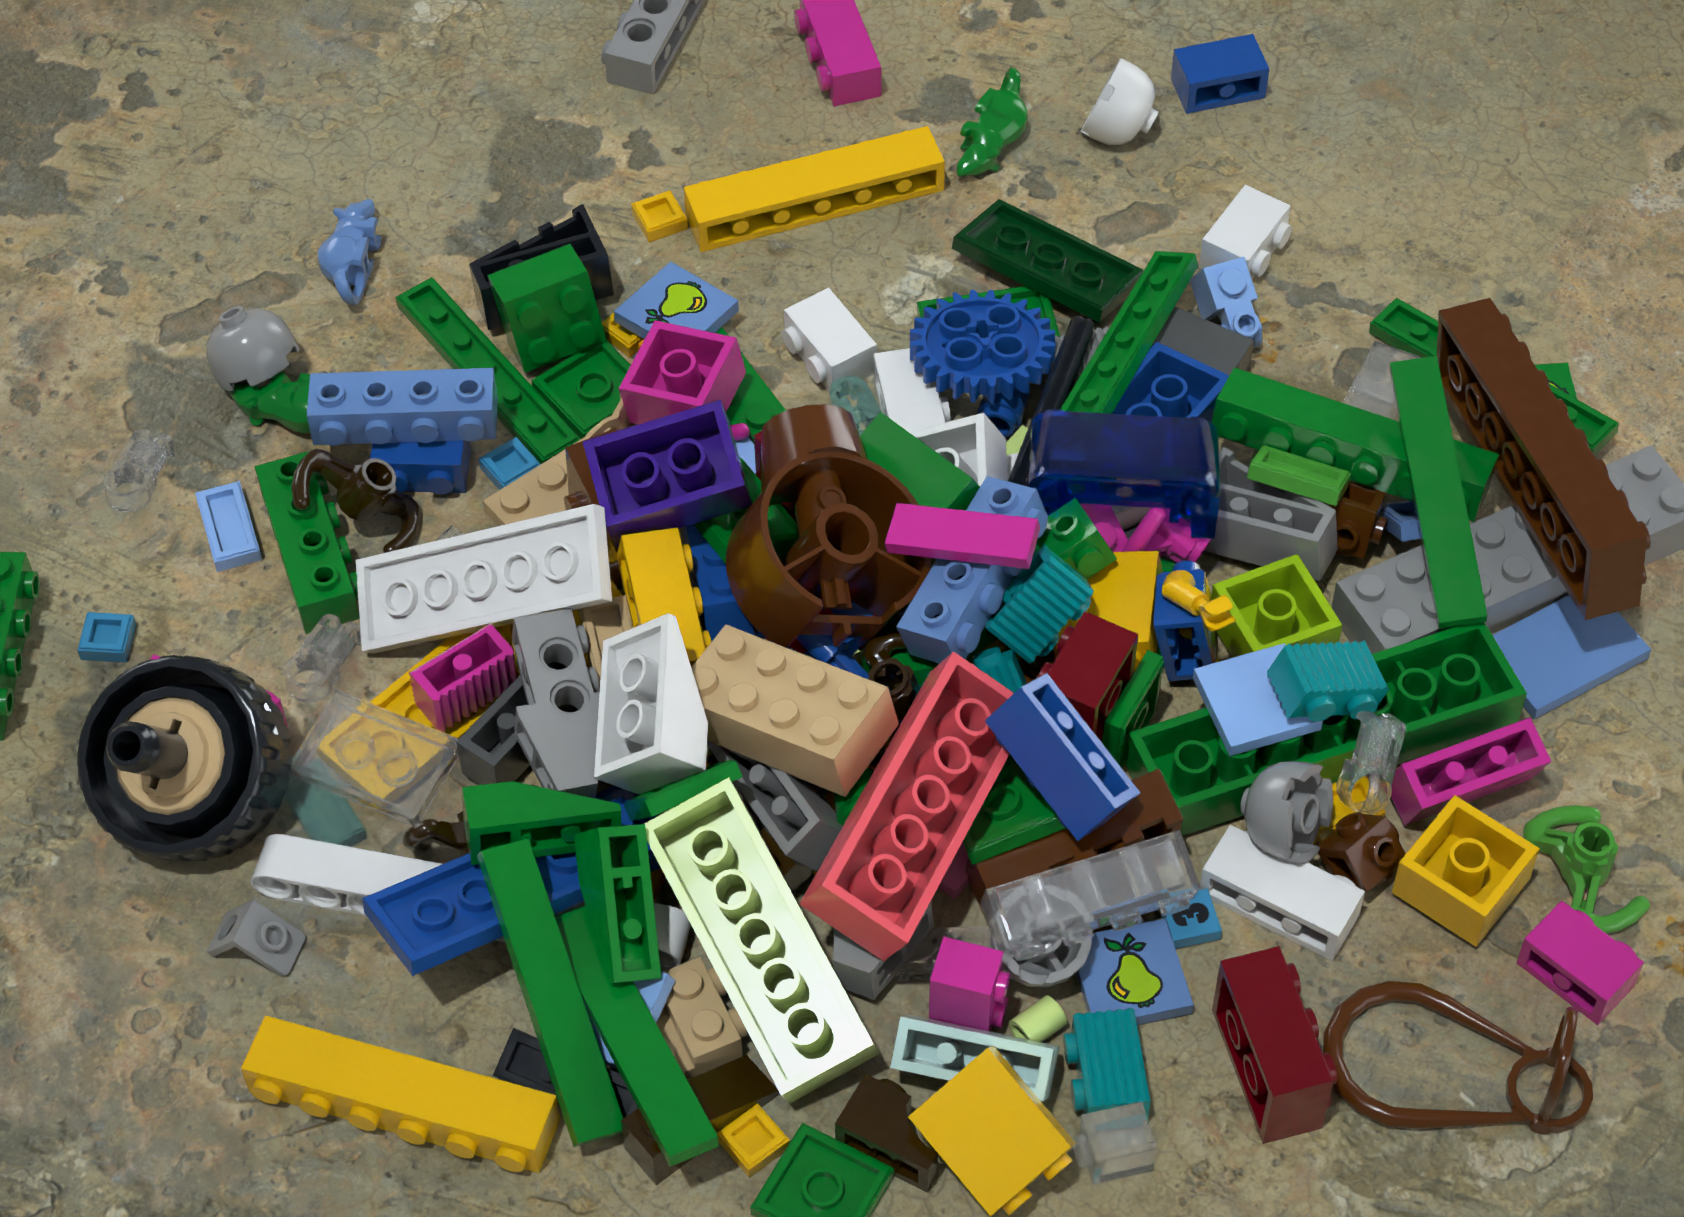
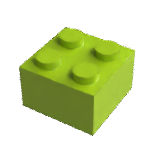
[1211,554,1342,658]

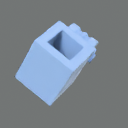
[1190,257,1262,348]

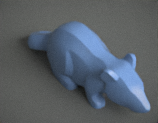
[318,199,381,305]

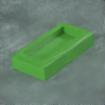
[1247,445,1351,506]

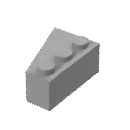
[1186,447,1338,581]

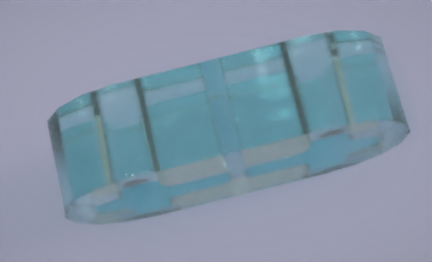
[829,376,881,435]

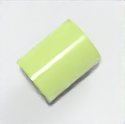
[1009,995,1067,1042]

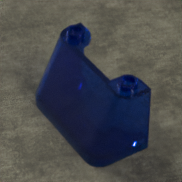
[1028,409,1221,539]

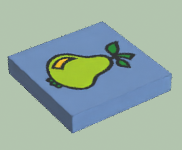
[614,262,739,339]
[1076,918,1194,1025]

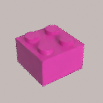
[619,320,746,425]

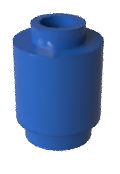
[977,384,1031,437]

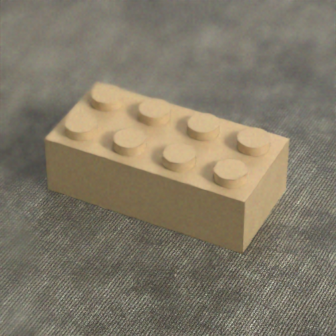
[692,624,899,797]

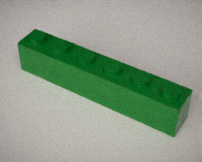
[1209,367,1499,522]

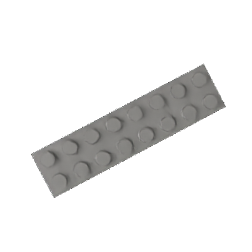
[1332,445,1684,654]

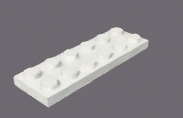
[356,504,612,654]

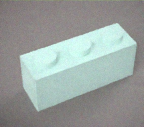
[890,1014,1060,1101]

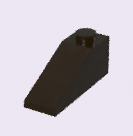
[621,1055,779,1186]

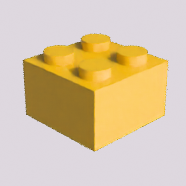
[1392,795,1540,947]

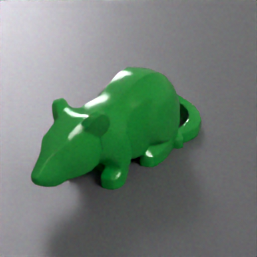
[956,67,1028,177]
[228,371,336,433]

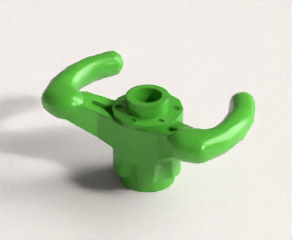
[1523,805,1650,934]

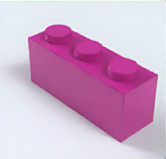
[794,0,881,107]
[1384,717,1552,826]

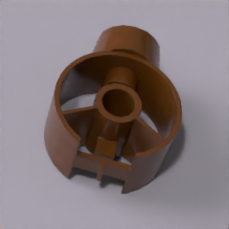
[726,404,932,651]

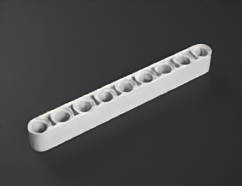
[251,834,691,971]

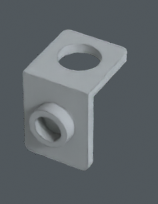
[207,900,306,977]

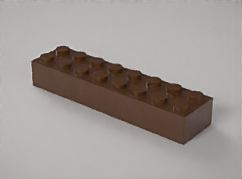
[1437,298,1651,620]

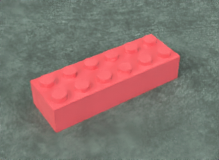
[799,651,1014,961]

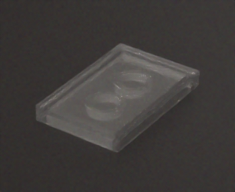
[290,689,459,826]

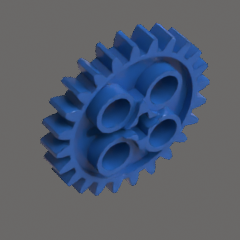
[910,290,1056,403]

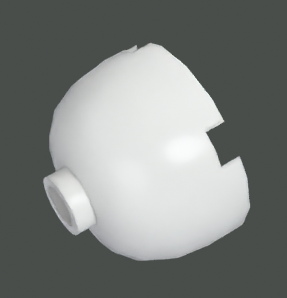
[1081,58,1159,145]

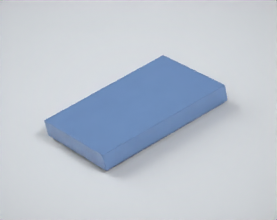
[1493,595,1651,719]

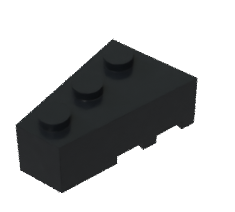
[469,204,614,330]

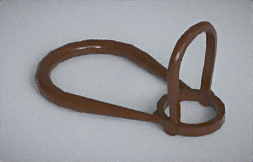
[1323,981,1593,1134]

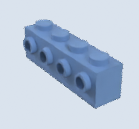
[307,368,498,446]
[896,476,1048,663]

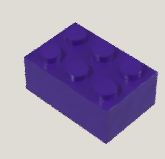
[583,400,753,547]

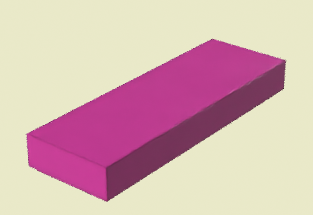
[885,503,1040,569]

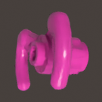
[1122,469,1213,563]

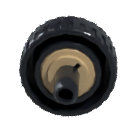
[77,655,292,862]

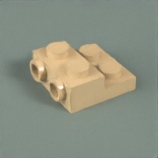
[656,957,747,1080]

